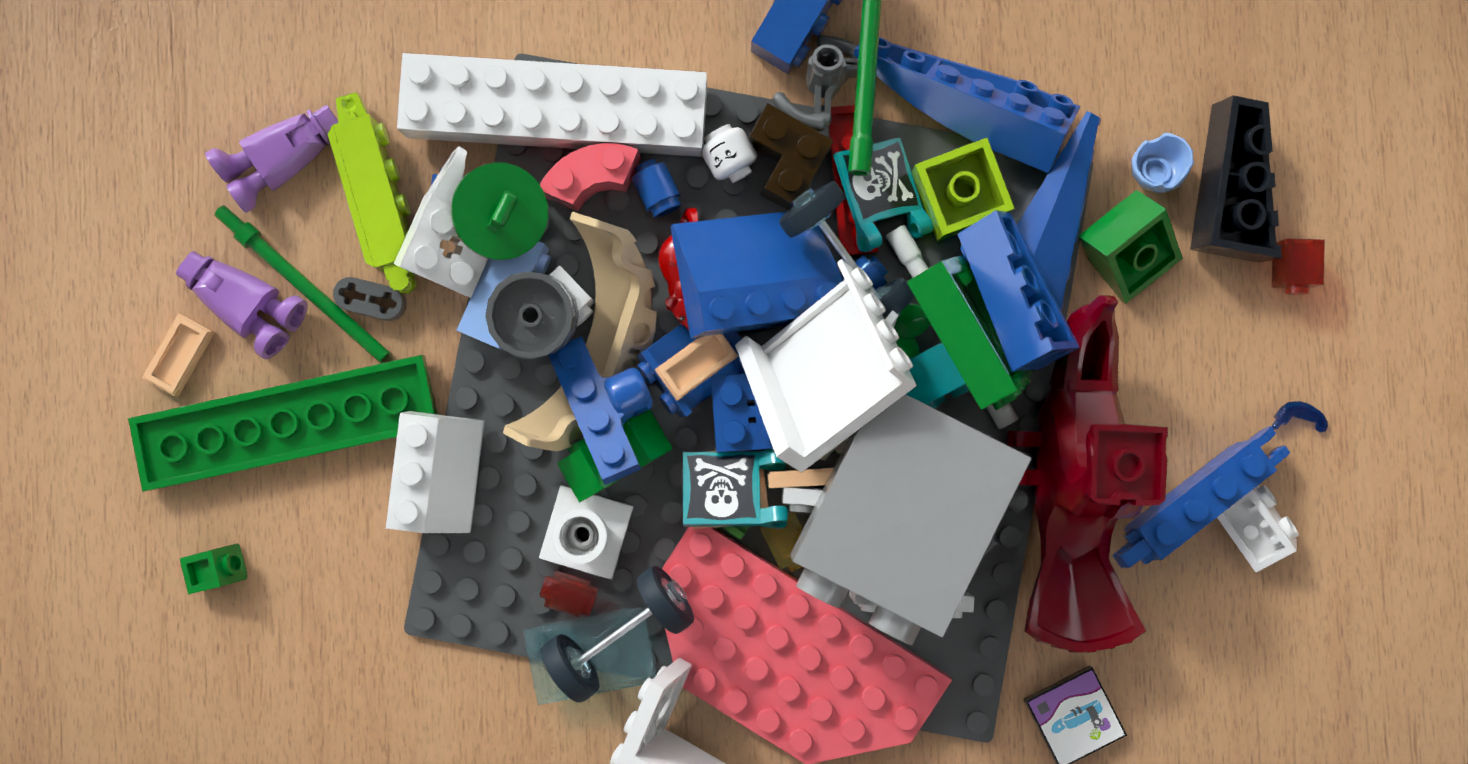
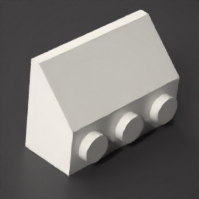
[386,411,485,533]

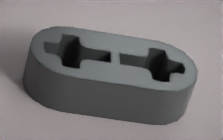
[333,277,407,321]

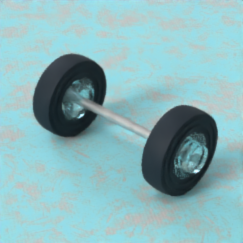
[779,181,914,319]
[541,566,694,703]

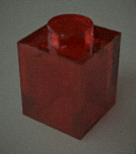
[1272,238,1325,295]

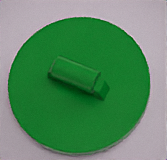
[451,162,548,260]

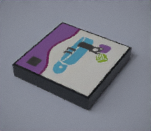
[1023,665,1127,764]

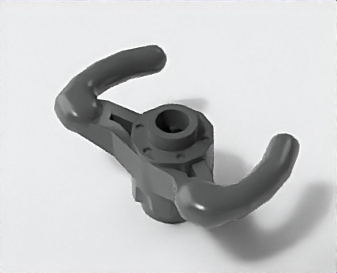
[773,35,858,132]

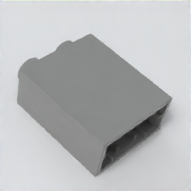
[790,394,1031,645]

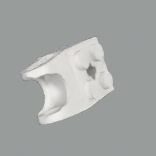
[394,147,488,298]

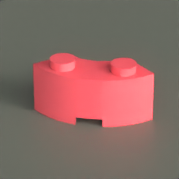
[540,143,641,212]

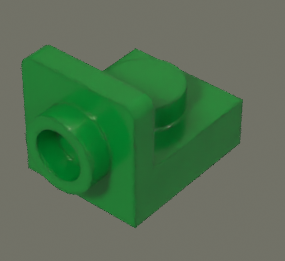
[179,543,248,595]

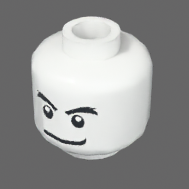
[701,124,757,183]

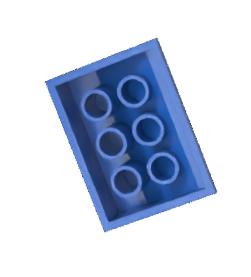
[670,211,842,338]

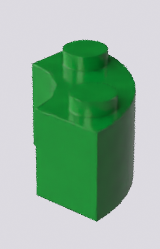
[557,410,673,503]

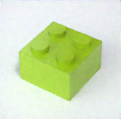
[911,138,1015,242]

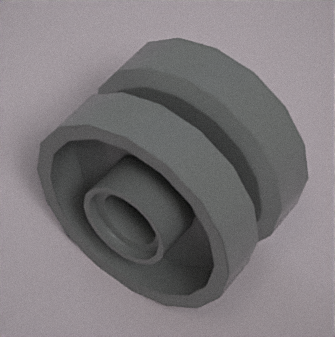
[485,271,579,359]

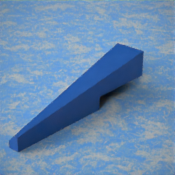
[1017,111,1101,311]

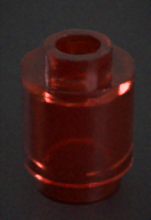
[539,570,599,618]

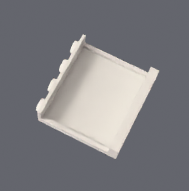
[735,259,917,473]

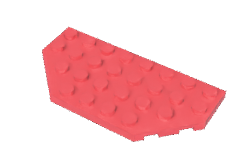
[662,527,952,764]

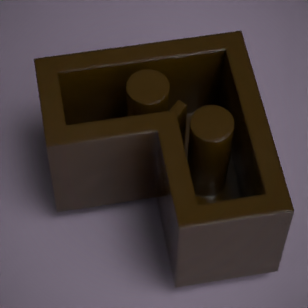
[748,103,834,210]

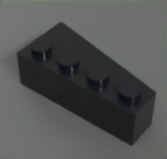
[1190,95,1282,263]

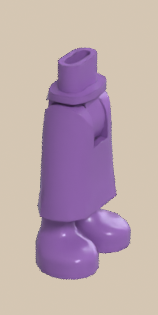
[205,105,339,213]
[176,251,308,359]

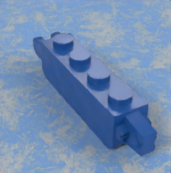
[1112,426,1290,568]

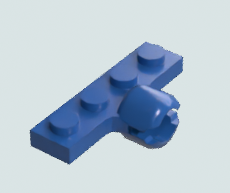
[548,336,653,485]

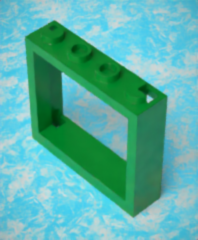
[907,255,1036,410]

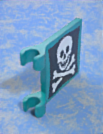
[833,138,933,252]
[683,449,788,529]

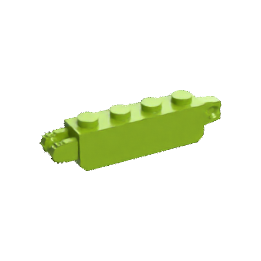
[328,92,417,295]

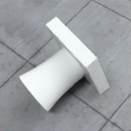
[539,485,634,580]

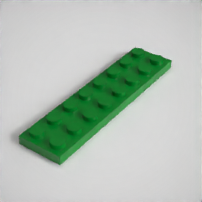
[128,355,437,492]

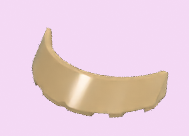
[503,212,657,452]

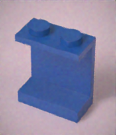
[636,324,745,417]

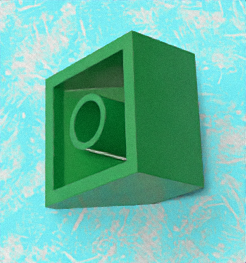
[1079,190,1183,304]

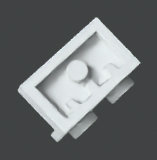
[1217,485,1299,572]

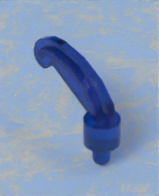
[1272,401,1328,432]

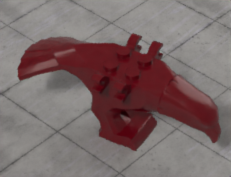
[1007,295,1168,653]

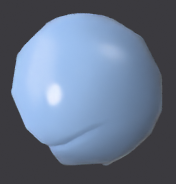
[1131,133,1194,193]

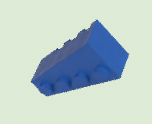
[751,0,842,74]
[958,210,1080,372]

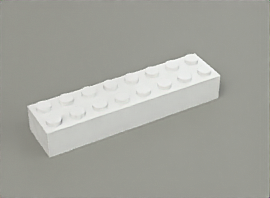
[397,53,708,157]

